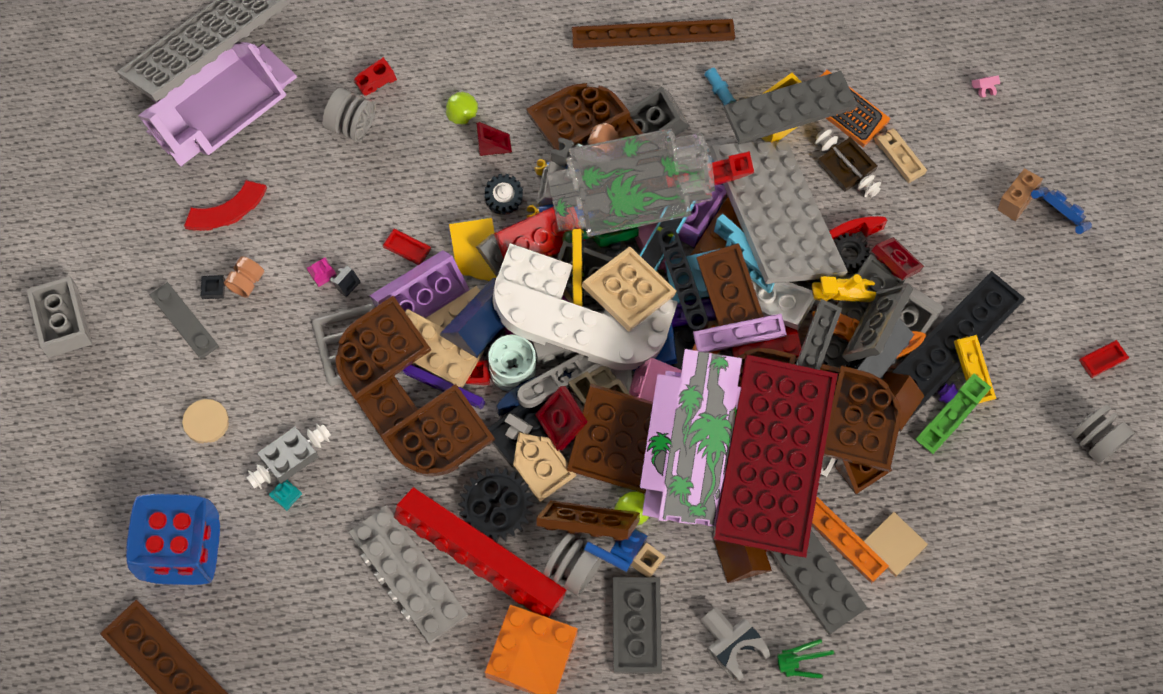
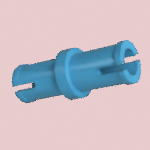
[704,68,736,105]

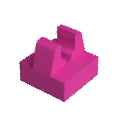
[306,258,337,287]

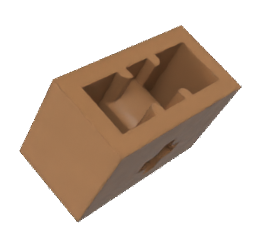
[998,168,1043,221]

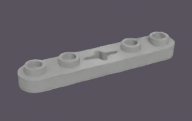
[517,354,603,408]

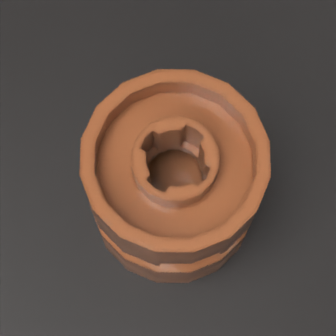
[224,256,265,298]

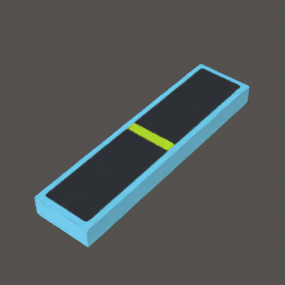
[640,199,696,272]

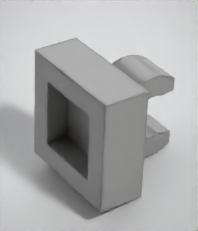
[505,413,533,440]

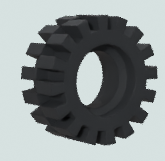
[834,233,870,274]

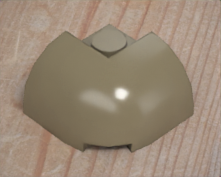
[568,366,630,406]

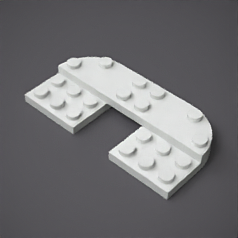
[493,244,678,370]

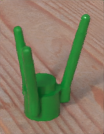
[777,639,835,679]

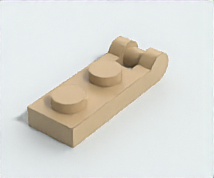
[874,128,927,184]

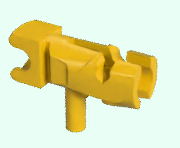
[812,274,876,302]

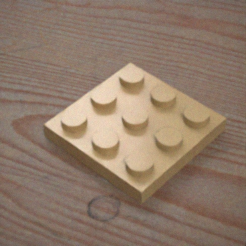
[582,247,677,332]

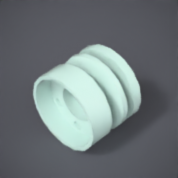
[489,335,536,392]

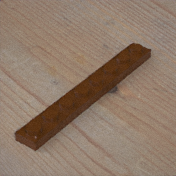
[572,19,735,48]

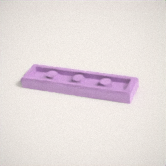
[693,314,786,353]

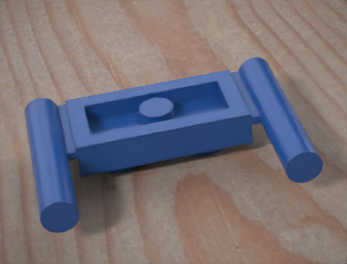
[1031,187,1092,234]
[584,529,648,572]

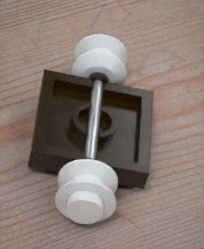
[815,129,881,197]

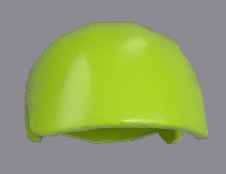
[446,92,478,124]
[615,491,649,526]

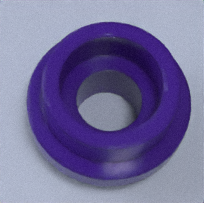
[938,383,958,404]

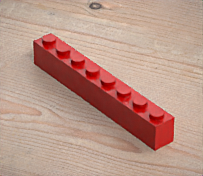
[394,487,567,618]

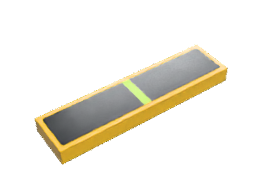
[572,229,584,307]

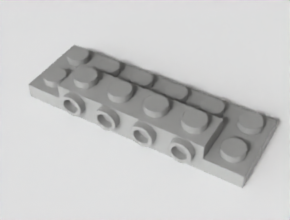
[349,505,468,645]

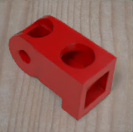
[354,57,397,96]

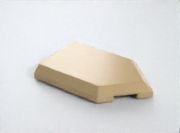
[513,433,577,502]

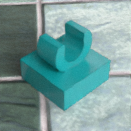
[269,480,302,511]

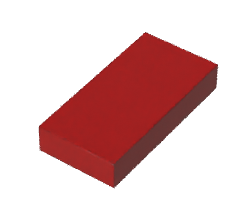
[383,228,431,265]
[1079,340,1129,378]

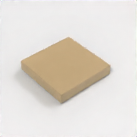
[864,512,928,577]

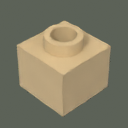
[631,543,666,577]

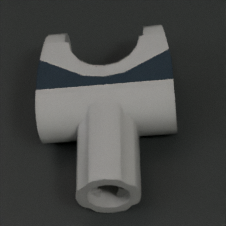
[701,607,770,682]

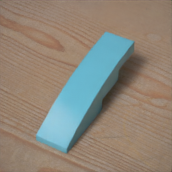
[714,214,775,293]

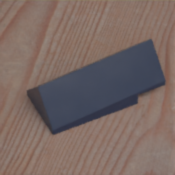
[440,278,506,358]

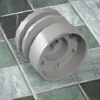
[323,87,376,142]
[1071,404,1135,464]
[543,533,602,596]

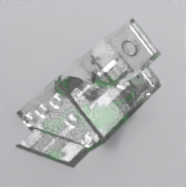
[547,128,715,237]

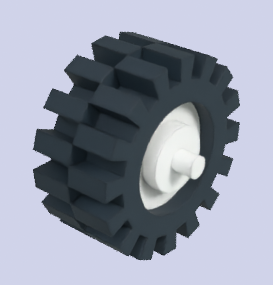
[484,174,523,215]

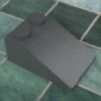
[629,87,690,144]

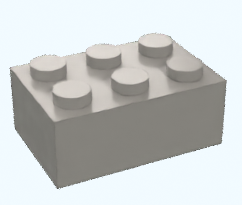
[26,276,92,358]

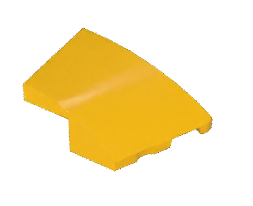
[449,218,497,281]

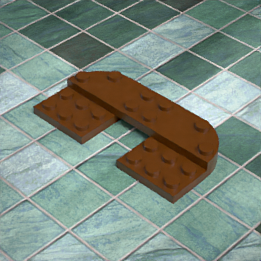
[526,83,668,231]
[336,296,495,477]
[736,348,901,472]

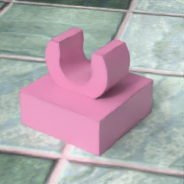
[972,75,1000,98]

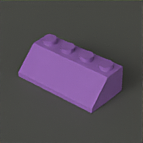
[369,250,470,318]

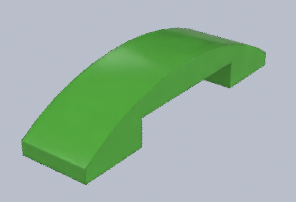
[915,373,992,455]

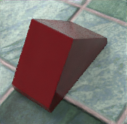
[476,122,512,156]

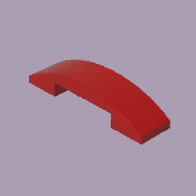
[666,151,754,188]
[829,216,888,241]

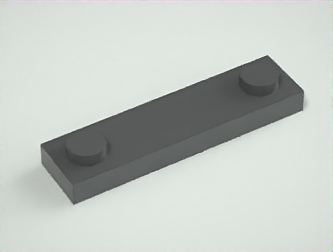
[149,282,219,360]
[796,299,842,370]

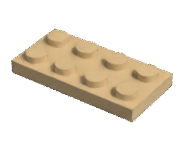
[405,309,484,388]

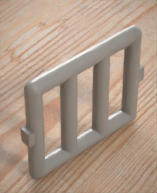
[312,304,376,386]

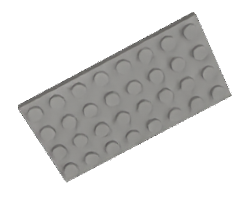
[117,0,288,101]
[709,141,848,284]

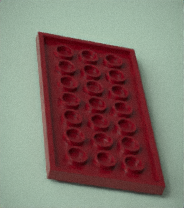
[713,355,837,558]

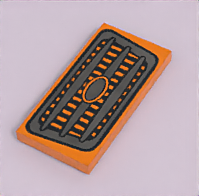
[820,70,891,148]

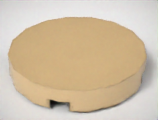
[182,399,229,443]

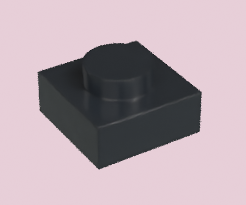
[200,275,225,299]

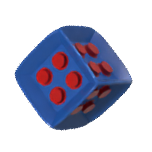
[126,494,220,585]

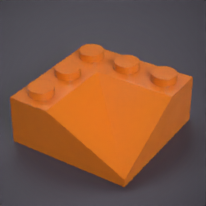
[485,605,578,694]

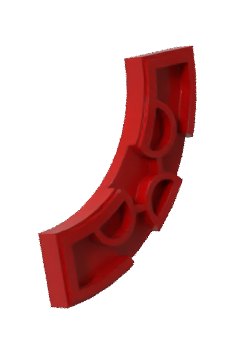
[184,180,267,231]

